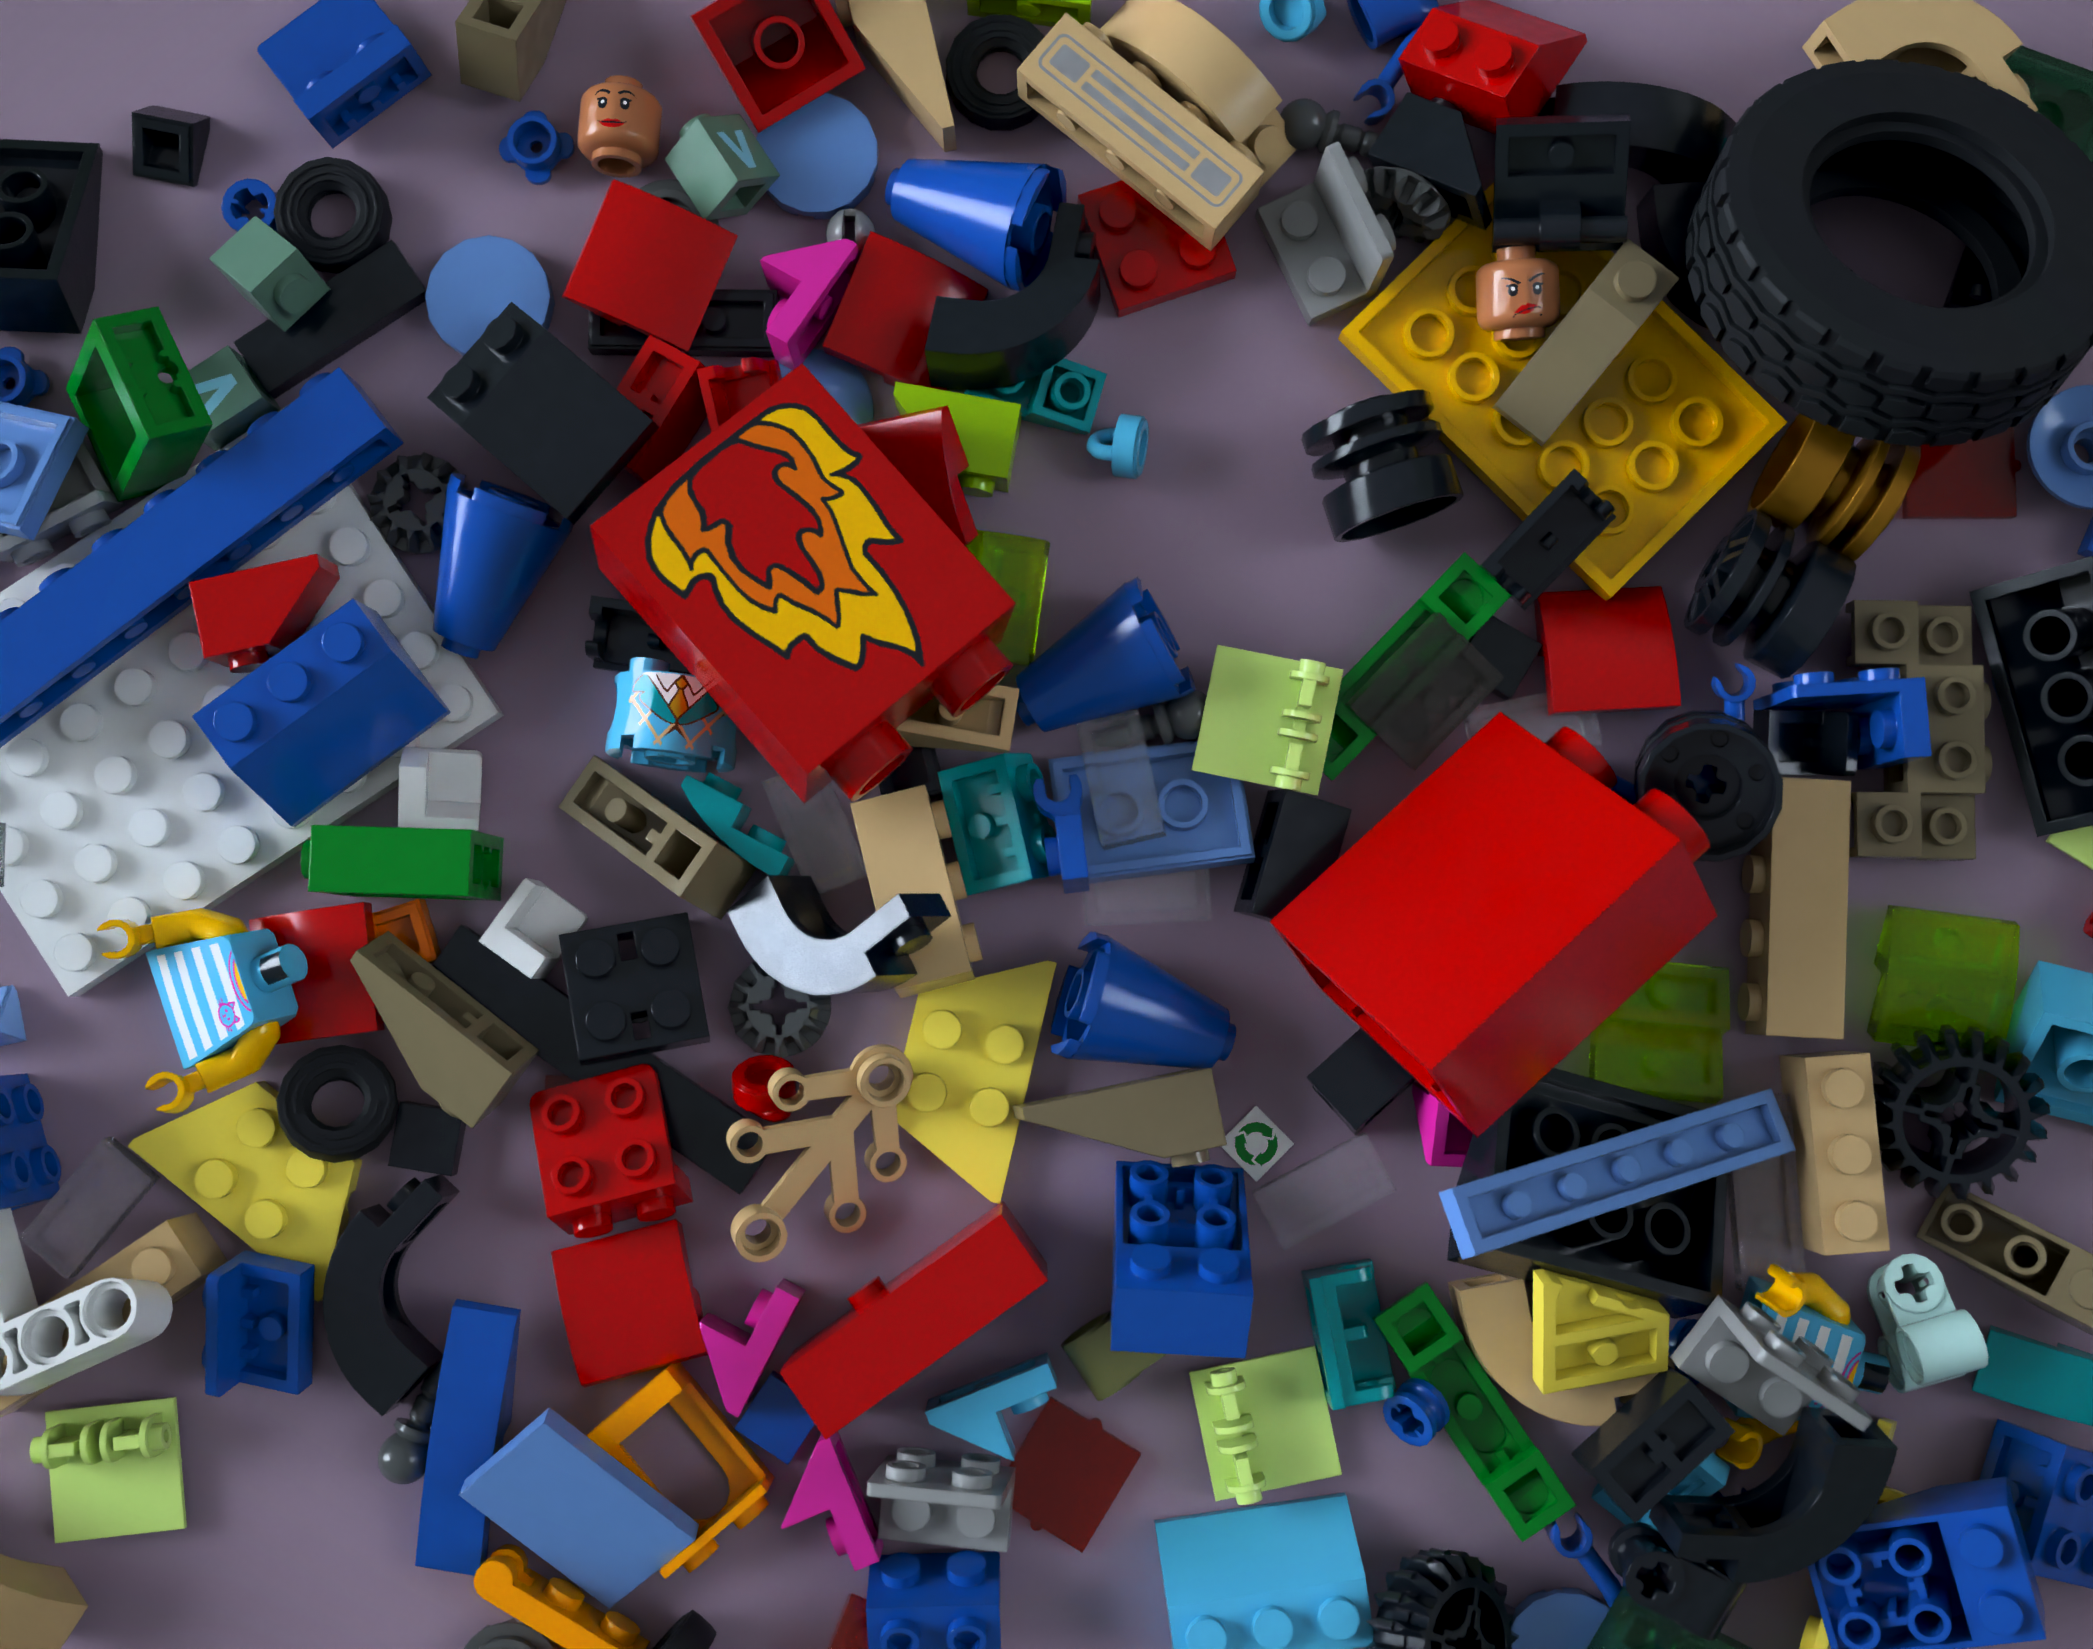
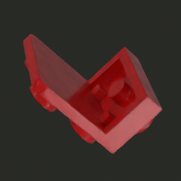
[529,1064,693,1238]

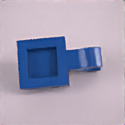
[1033,774,1090,894]

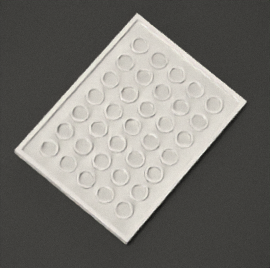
[0,405,504,997]

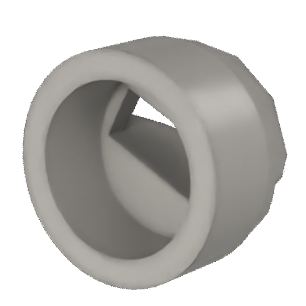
[826,208,876,255]

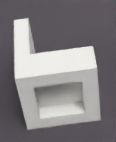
[398,747,483,831]
[479,878,588,979]

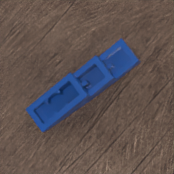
[415,1299,521,1576]

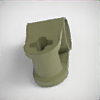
[1061,1311,1167,1401]

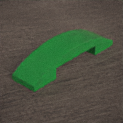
[1323,552,1511,781]
[1372,1281,1576,1542]

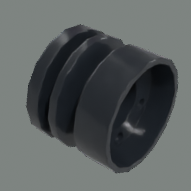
[1301,389,1464,542]
[1684,508,1856,679]
[1634,710,1783,862]

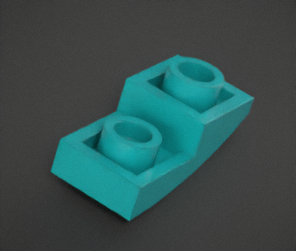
[964,358,1107,435]
[681,772,796,876]
[1972,1325,2093,1426]

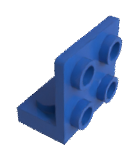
[257,0,432,149]
[1753,668,1932,770]
[0,1073,62,1211]
[1979,1418,2093,1589]

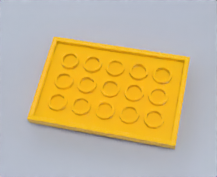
[1338,183,1787,601]

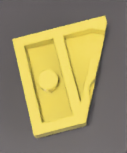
[1533,1268,1670,1394]

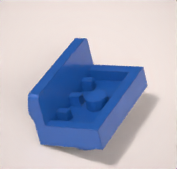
[201,1250,315,1397]
[866,1550,1001,1649]

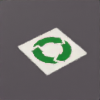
[1221,1106,1294,1182]

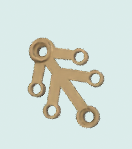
[726,1044,913,1262]

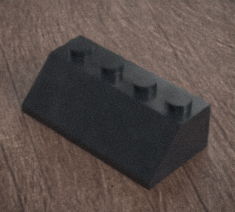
[1969,556,2093,837]

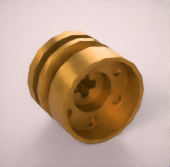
[1747,413,1921,561]

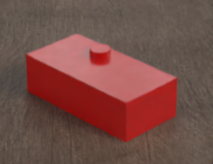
[779,1201,1048,1439]

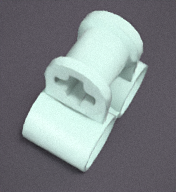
[1866,1254,1988,1394]

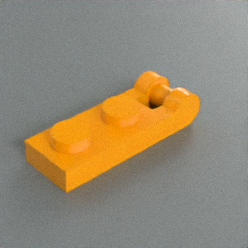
[474,1544,650,1649]

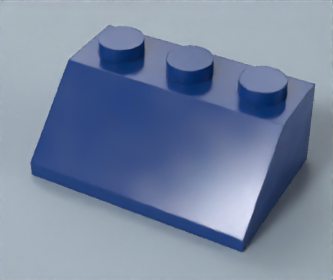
[192,598,451,827]

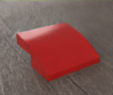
[562,179,738,353]
[822,231,989,391]
[858,405,978,545]
[1534,586,1682,716]
[249,902,385,1045]
[551,1219,708,1388]

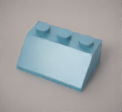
[1994,960,2093,1126]
[1154,1492,1374,1649]

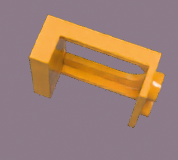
[586,1362,775,1579]

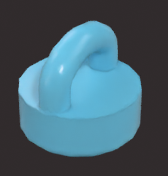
[1259,0,1327,42]
[1087,413,1149,479]

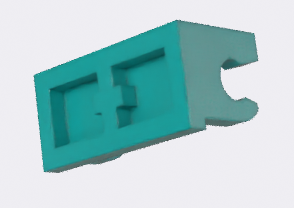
[1301,1258,1396,1411]

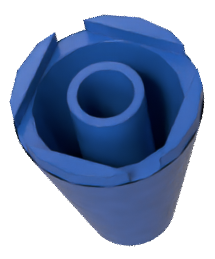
[885,158,1067,291]
[433,473,574,659]
[1016,577,1196,732]
[1051,931,1236,1069]

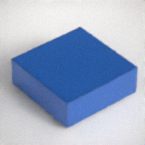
[734,1370,815,1465]

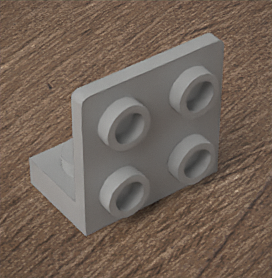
[1255,141,1396,326]
[1671,1295,1873,1437]
[866,1447,1016,1553]

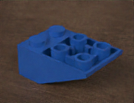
[1111,1160,1254,1359]
[1807,1477,2047,1649]

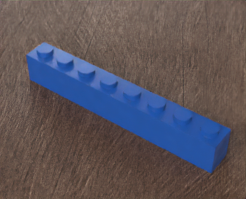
[0,367,404,748]

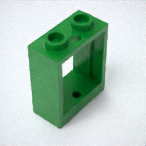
[66,306,213,502]
[301,825,504,901]

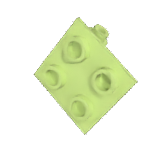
[1192,645,1344,796]
[1189,1345,1342,1505]
[30,1397,187,1543]

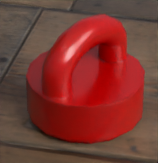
[732,1055,797,1122]

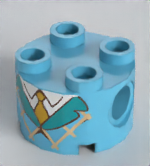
[605,657,737,773]

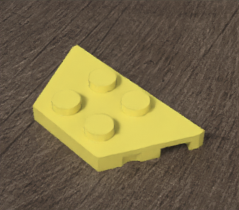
[896,960,1057,1204]
[128,1081,362,1302]

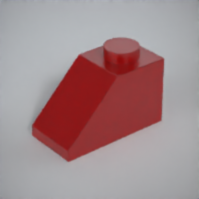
[188,554,340,673]

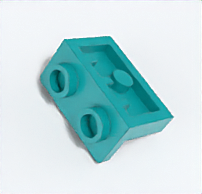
[937,753,1057,896]

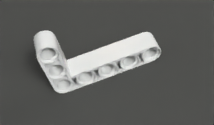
[0,1208,173,1396]

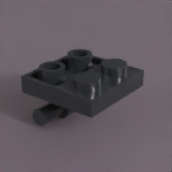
[1492,113,1631,253]

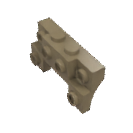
[1845,600,1993,861]

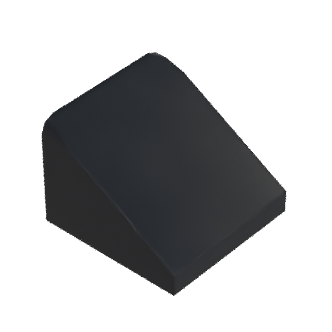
[132,106,210,187]

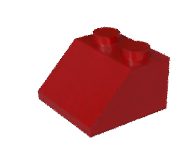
[689,0,866,133]
[1398,0,1587,134]

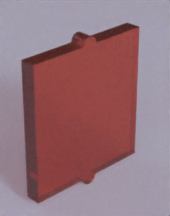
[1902,427,2021,519]
[1008,1396,1141,1553]

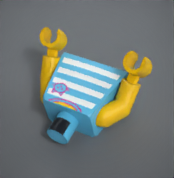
[97,908,308,1114]
[1715,1264,1890,1470]

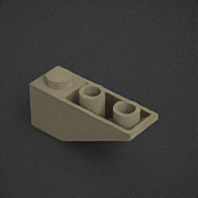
[1916,1184,2093,1336]

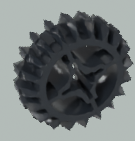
[1873,1024,2050,1201]
[1365,1548,1519,1649]

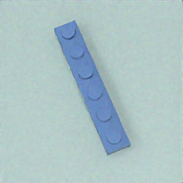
[1439,1088,1796,1260]

